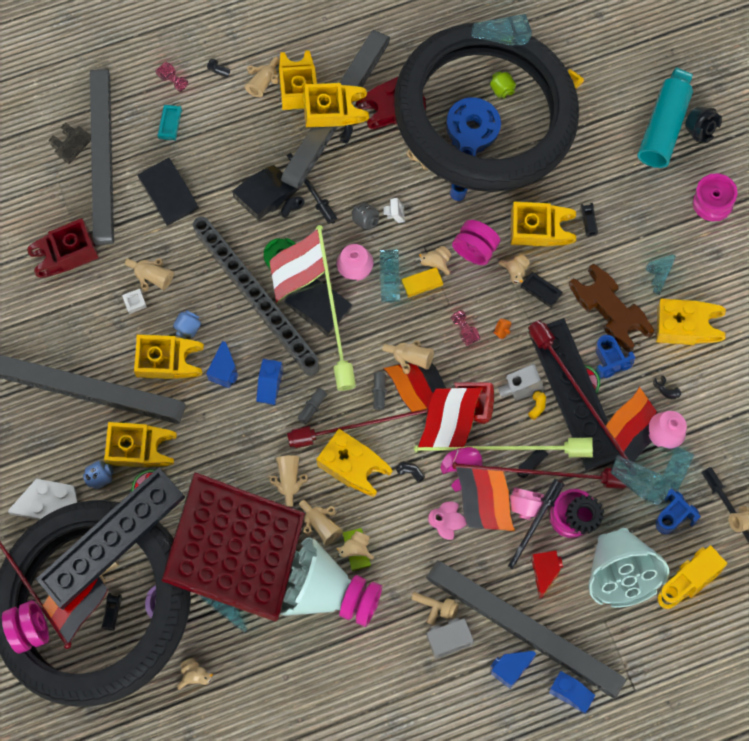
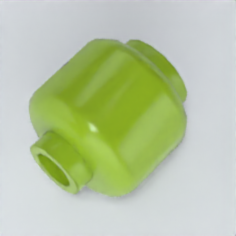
[490,71,516,99]

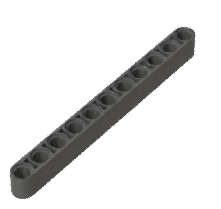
[281,30,390,189]
[90,69,114,246]
[193,217,319,376]
[0,355,186,424]
[426,560,626,698]

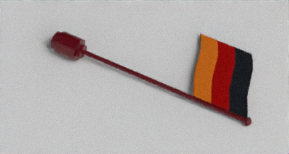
[528,320,658,470]
[287,363,446,448]
[452,462,631,531]
[0,541,108,649]

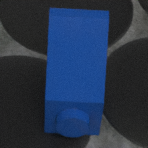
[206,341,238,388]
[256,359,284,405]
[490,651,536,689]
[549,671,596,714]

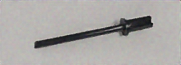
[286,152,338,224]
[701,467,749,543]
[508,478,565,569]

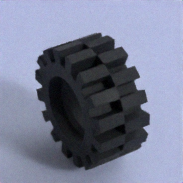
[565,495,604,534]

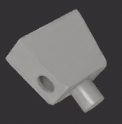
[498,363,545,400]

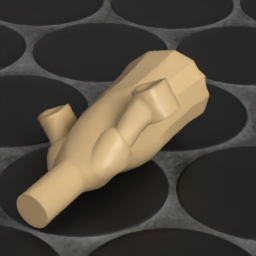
[245,57,280,98]
[124,258,174,292]
[382,340,434,374]
[270,455,308,508]
[299,500,343,546]
[728,506,749,532]

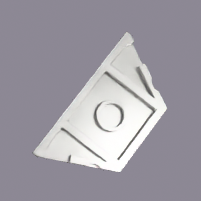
[8,479,77,520]

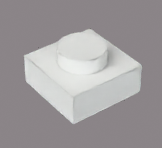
[122,289,147,314]

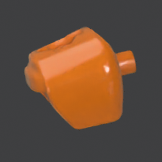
[494,318,512,339]

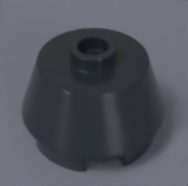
[685,107,722,143]

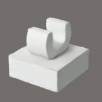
[383,198,405,223]

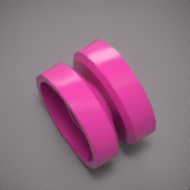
[692,173,738,222]
[452,220,500,265]
[549,489,594,538]
[339,575,383,627]
[2,600,49,654]

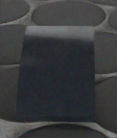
[137,157,199,226]
[232,165,299,221]
[284,279,353,336]

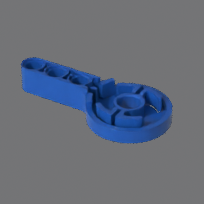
[446,97,501,201]

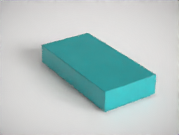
[157,105,182,141]

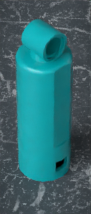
[637,67,693,168]

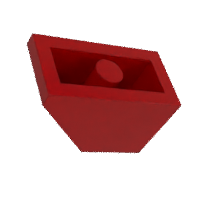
[531,550,563,598]

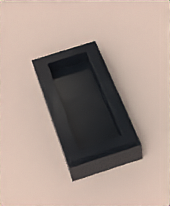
[521,271,563,308]

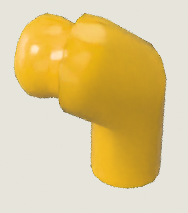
[528,391,546,420]

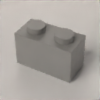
[426,618,474,660]

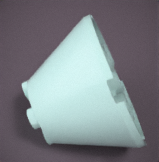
[588,528,669,608]
[280,537,352,616]

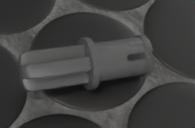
[372,372,387,411]
[298,388,328,424]

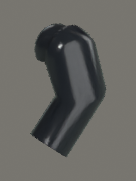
[207,59,231,78]
[340,124,353,144]
[279,197,305,218]
[396,461,425,482]

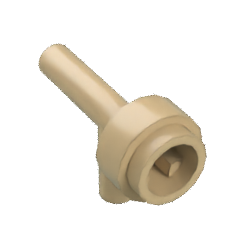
[412,592,459,625]

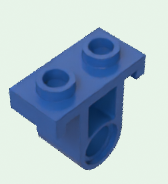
[596,335,636,379]
[655,488,701,535]

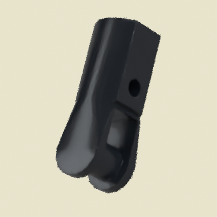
[580,203,598,237]
[517,450,549,478]
[101,593,122,631]

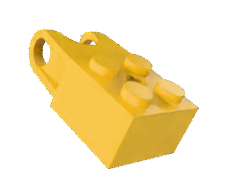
[279,50,317,110]
[303,83,369,127]
[510,202,576,246]
[656,299,726,345]
[134,335,204,379]
[104,422,177,468]
[316,429,393,497]
[657,545,728,609]

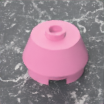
[336,244,374,281]
[649,411,687,449]
[510,487,545,520]

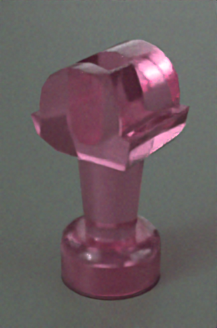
[155,61,188,92]
[450,310,481,346]

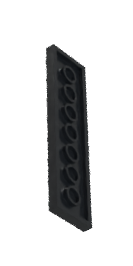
[528,318,622,472]
[36,467,186,610]

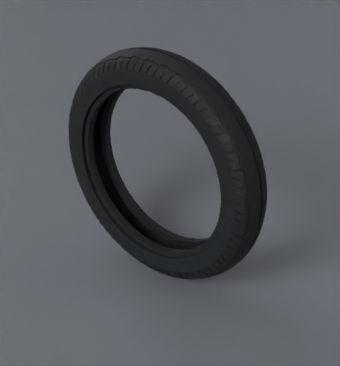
[394,22,579,192]
[0,500,191,707]

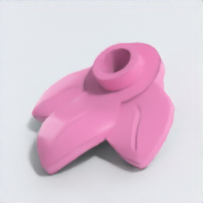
[428,501,467,540]

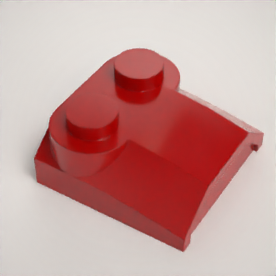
[454,382,495,424]

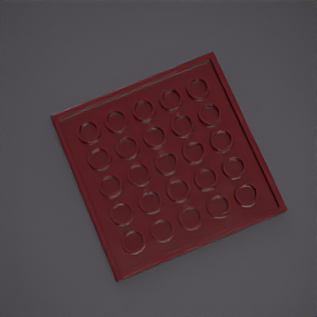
[161,472,305,622]

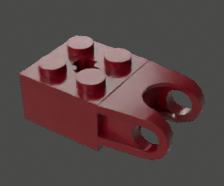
[355,77,426,129]
[27,218,99,278]

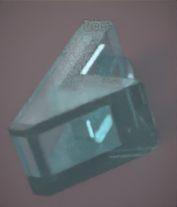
[646,254,676,295]
[660,447,694,491]

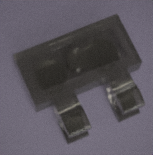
[49,122,91,164]

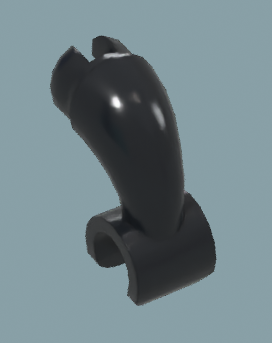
[653,376,681,399]

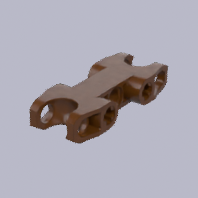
[569,264,654,352]

